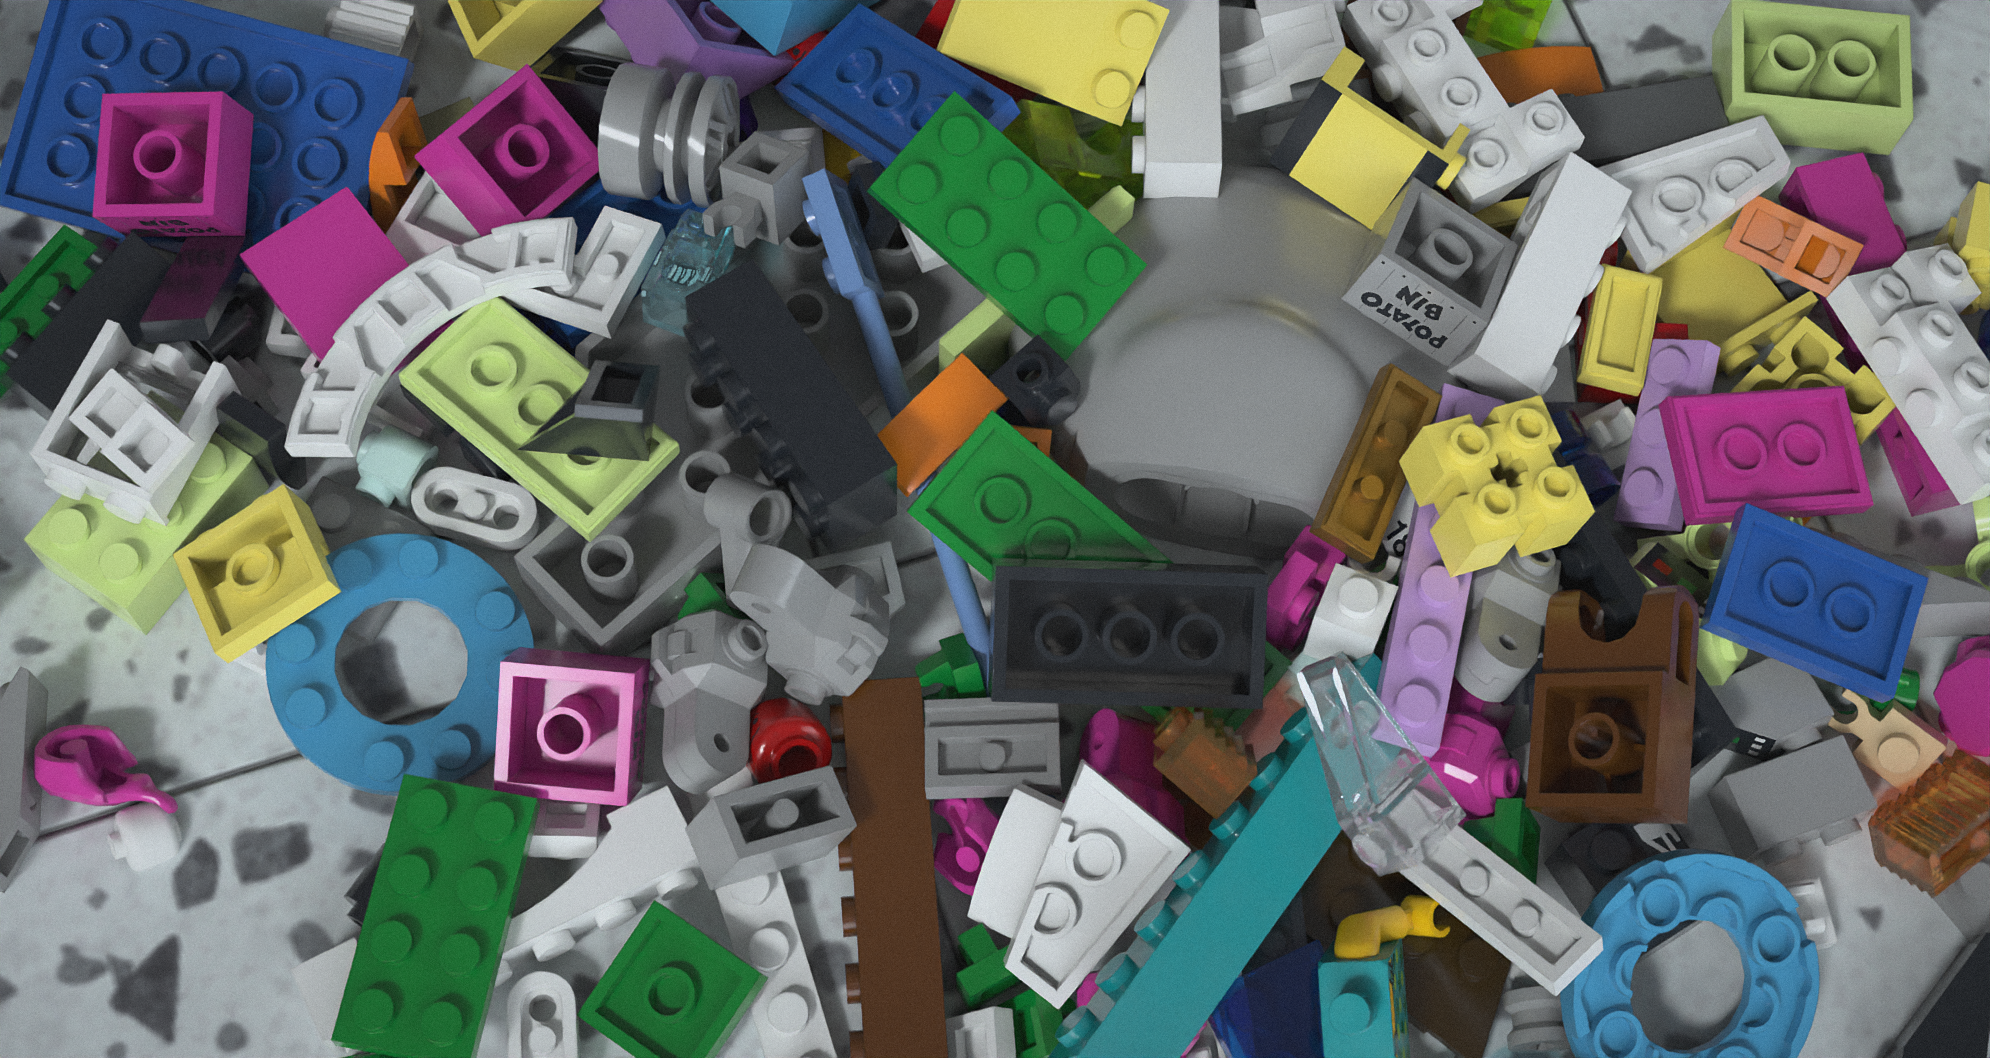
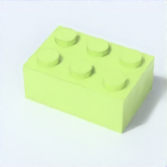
[1712,0,1913,155]
[23,391,269,635]

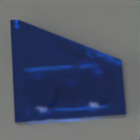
[1207,939,1324,1058]

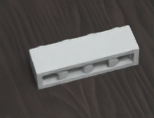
[1131,0,1222,198]
[1447,152,1632,404]

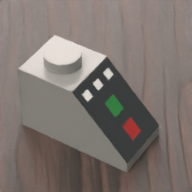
[1710,657,1834,761]

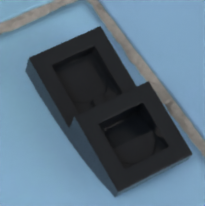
[216,391,307,491]

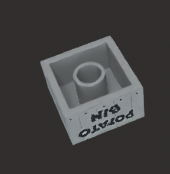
[1341,177,1518,367]

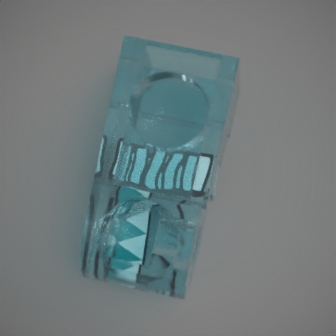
[641,208,736,337]

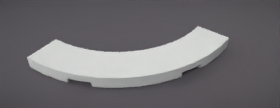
[284,217,578,457]

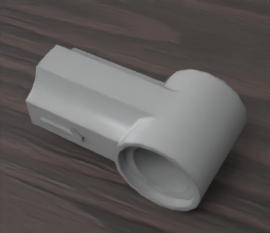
[703,472,792,611]

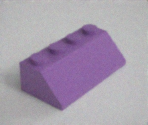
[598,0,796,100]

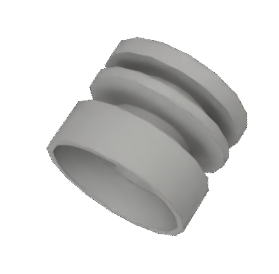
[598,62,740,208]

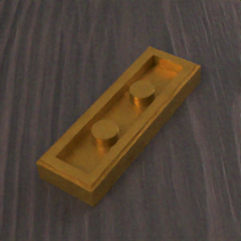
[1309,363,1442,564]

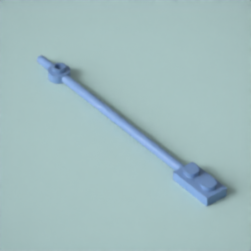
[802,168,1056,799]

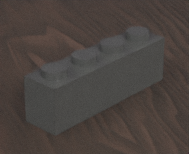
[1498,75,1729,202]

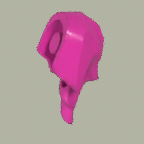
[33,724,178,814]
[933,798,1001,896]

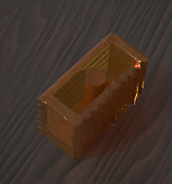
[1152,707,1257,819]
[1868,748,1990,898]

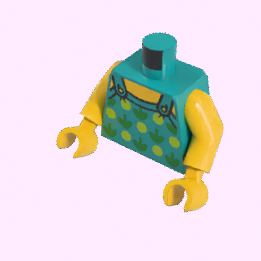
[1318,895,1450,1058]

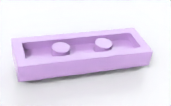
[1613,339,1721,532]

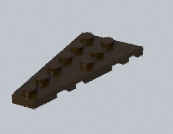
[1161,744,1512,1058]

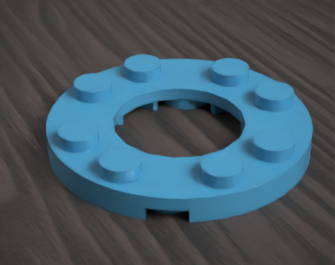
[265,533,534,796]
[1560,848,1819,1058]

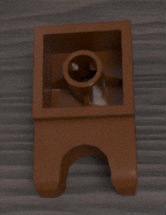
[1525,585,1699,824]

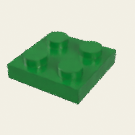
[577,900,769,1058]

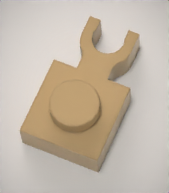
[1828,687,1948,794]

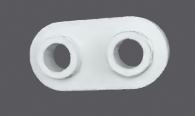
[411,467,540,551]
[506,971,580,1058]

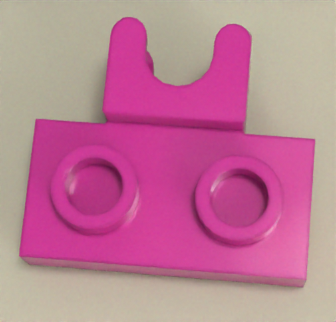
[1266,525,1348,653]

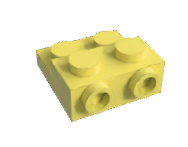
[173,484,341,663]

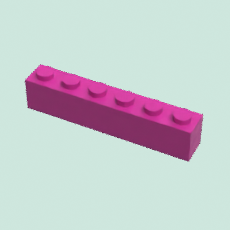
[1778,152,1960,517]

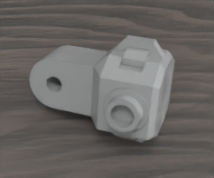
[729,544,890,705]
[1454,545,1563,702]
[649,609,768,794]

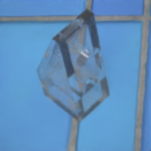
[1297,651,1466,876]

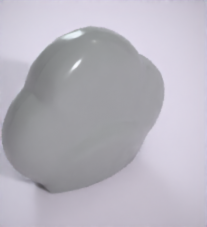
[1008,164,1468,560]

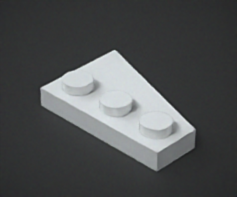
[1597,115,1791,274]
[1003,759,1191,1010]

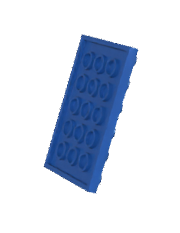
[0,0,415,275]

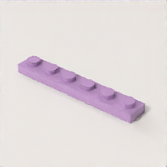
[1367,383,1505,758]

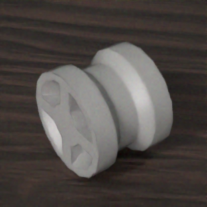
[1502,986,1571,1053]

